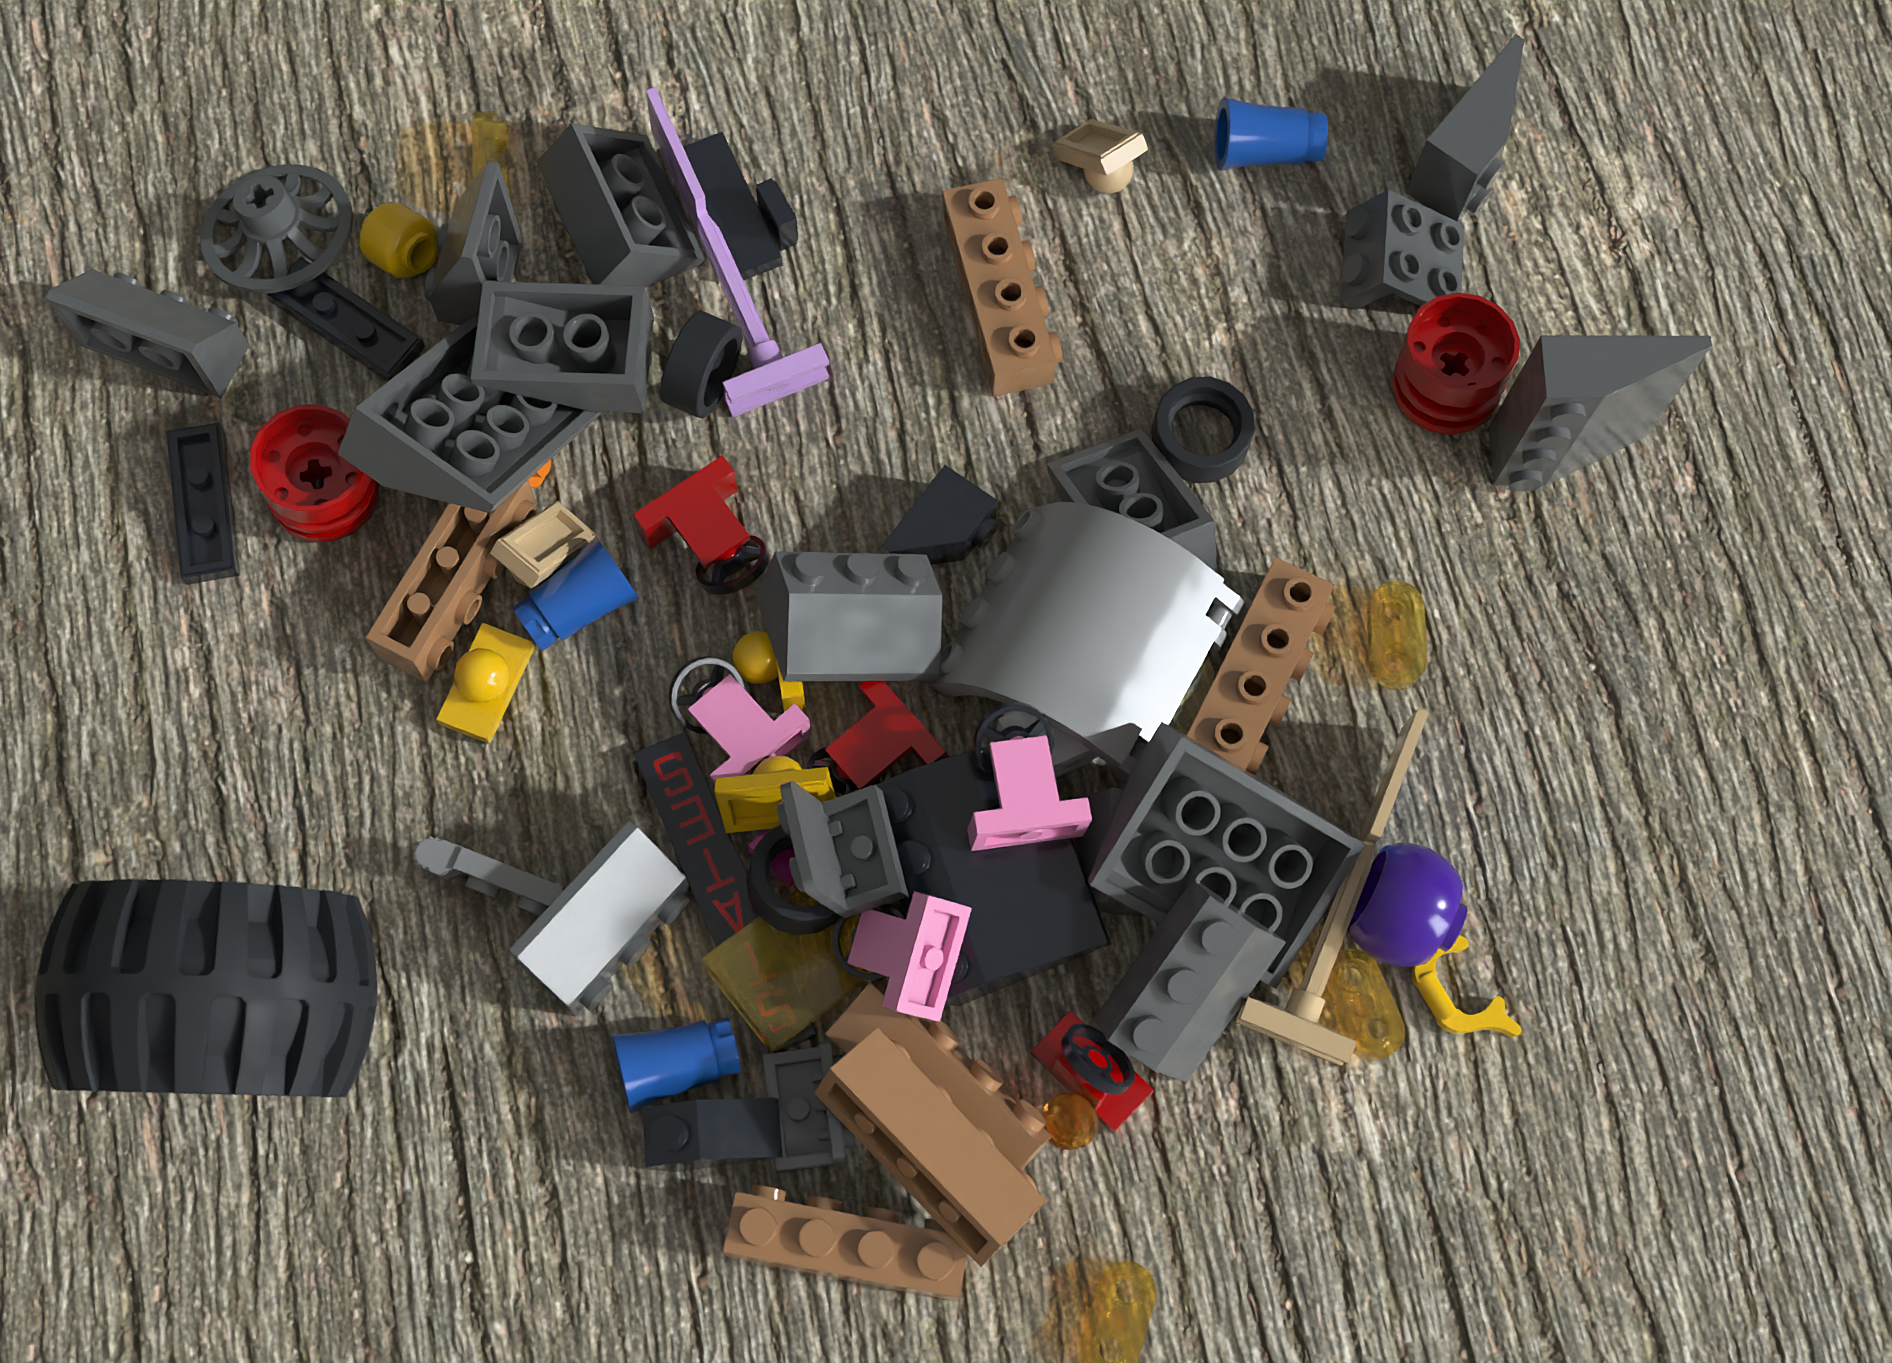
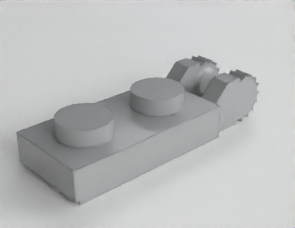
[413,836,566,916]

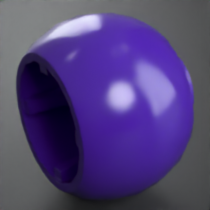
[1348,843,1468,967]

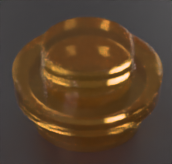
[1043,1092,1099,1150]

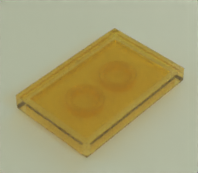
[700,889,876,1053]

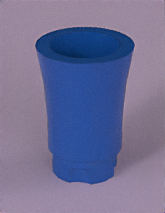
[1214,97,1328,170]
[512,536,639,651]
[612,1017,741,1114]

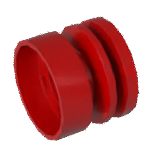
[1392,292,1520,435]
[250,404,379,543]

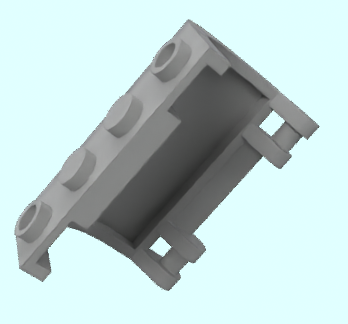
[929,502,1245,784]

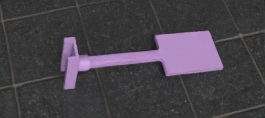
[646,87,829,418]

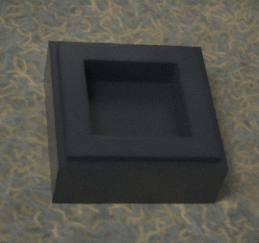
[756,178,798,251]

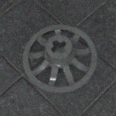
[201,164,354,293]

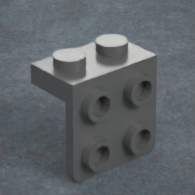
[1341,189,1464,310]
[777,781,909,918]

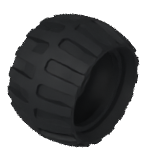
[35,879,378,1097]

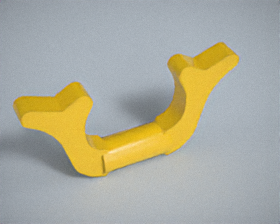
[1411,935,1522,1038]

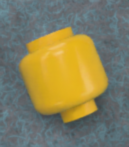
[359,202,438,279]

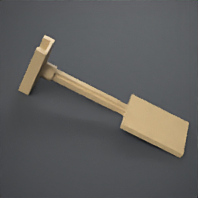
[1235,708,1429,1066]

